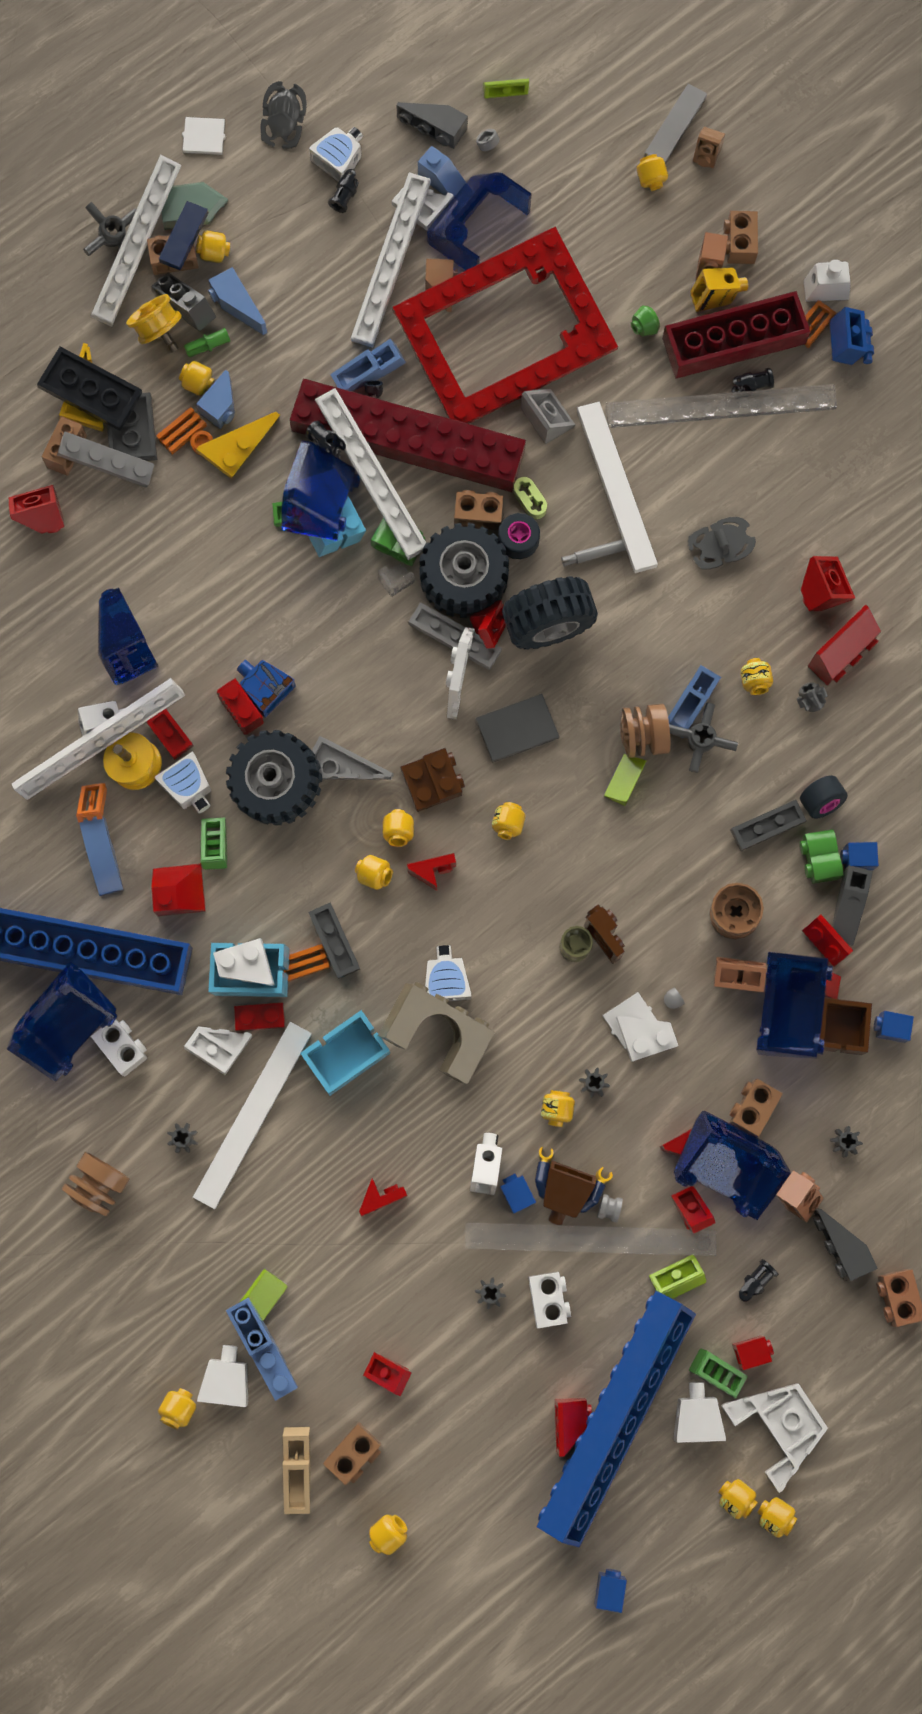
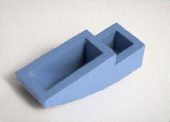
[330,339,406,391]
[668,665,722,738]
[79,816,124,896]

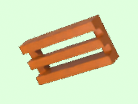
[805,300,837,348]
[156,407,207,455]
[76,783,107,823]
[284,944,330,982]

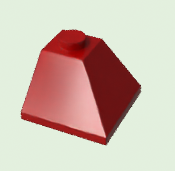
[8,485,65,534]
[800,556,855,611]
[151,863,206,917]
[555,1398,592,1457]

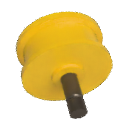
[126,294,182,353]
[103,732,162,790]

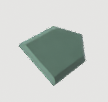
[161,182,228,230]

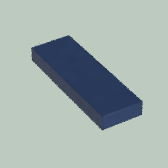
[159,201,209,271]

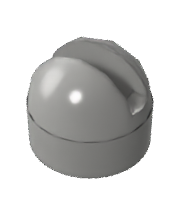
[664,987,685,1009]

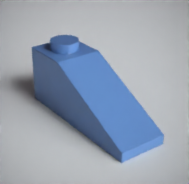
[208,267,267,335]

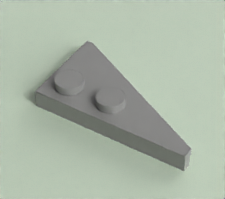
[312,736,394,780]

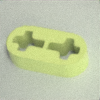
[514,477,547,519]

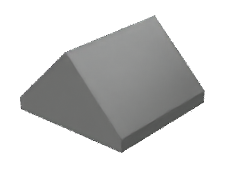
[521,389,575,444]

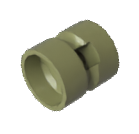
[559,926,593,962]

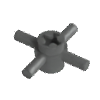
[83,202,137,256]
[669,703,738,773]

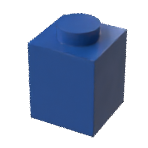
[840,842,879,871]
[873,1011,914,1043]
[500,1173,536,1214]
[594,1569,627,1613]

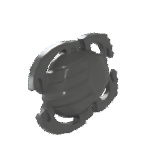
[260,81,307,149]
[688,517,756,570]

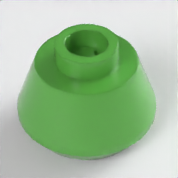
[631,305,660,336]

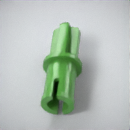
[184,328,230,357]

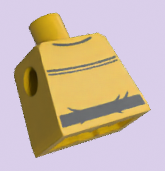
[690,268,748,312]

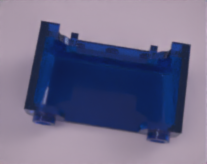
[281,440,360,540]
[98,587,158,685]
[756,952,833,1059]
[7,962,118,1082]
[674,1111,791,1220]

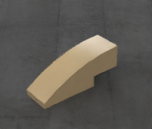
[283,1427,310,1514]

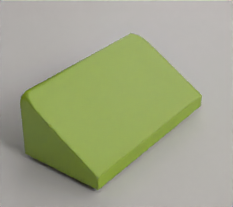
[483,78,529,98]
[604,754,647,806]
[649,1254,706,1299]
[240,1269,288,1320]

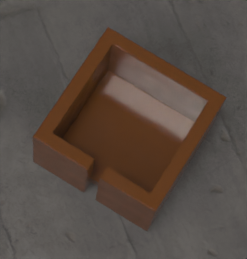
[813,997,872,1055]

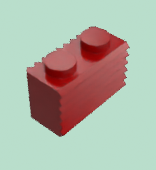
[217,678,264,735]

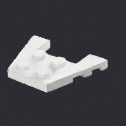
[446,627,475,719]
[721,1383,828,1493]

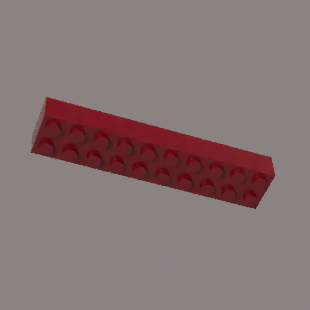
[290,378,526,492]

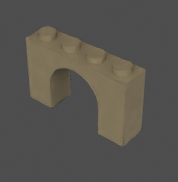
[378,982,495,1084]

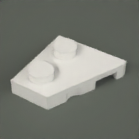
[392,187,454,231]
[213,938,275,986]
[616,1015,678,1062]
[184,1026,252,1075]

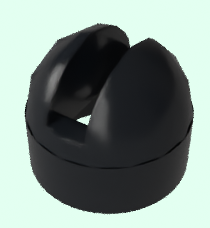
[365,380,383,398]

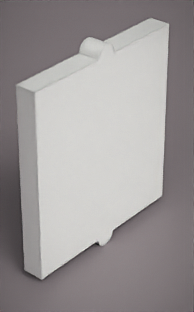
[182,117,226,155]
[603,992,657,1049]

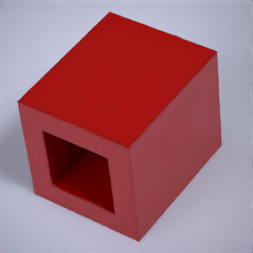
[732,1335,774,1370]

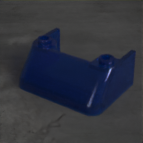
[427,172,532,270]

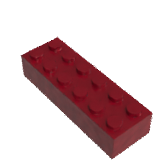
[662,291,811,379]

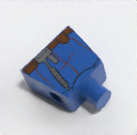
[237,660,296,718]

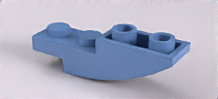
[226,1297,298,1401]

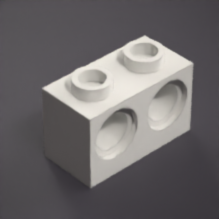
[91,1018,148,1077]
[528,1272,571,1328]

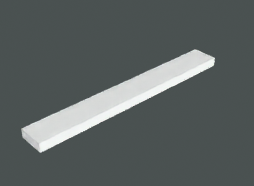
[91,155,181,327]
[351,173,431,348]
[315,388,426,560]
[577,402,658,573]
[12,678,185,800]
[193,1022,312,1209]

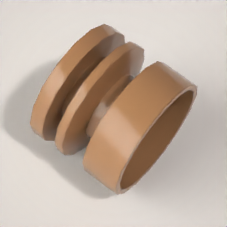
[620,703,670,758]
[710,883,764,940]
[62,1152,130,1216]

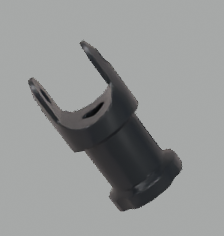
[328,169,359,213]
[732,368,774,395]
[306,421,346,455]
[739,1259,779,1302]

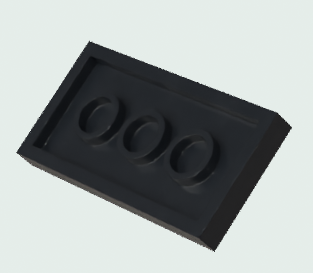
[37,346,142,431]

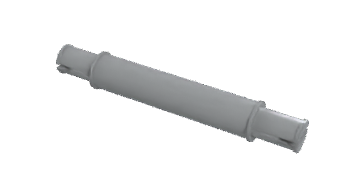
[561,539,626,567]

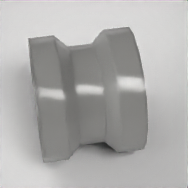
[597,1194,623,1223]

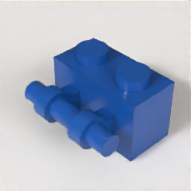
[830,307,874,365]

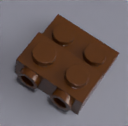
[401,748,465,812]
[584,904,625,964]

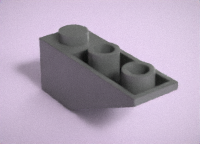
[396,102,468,149]
[151,272,216,332]
[832,865,873,946]
[813,1209,878,1281]

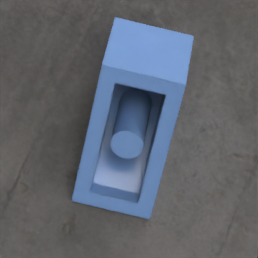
[418,146,467,201]
[196,370,235,429]

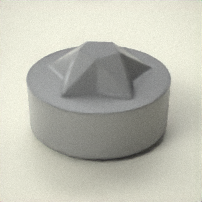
[476,129,500,151]

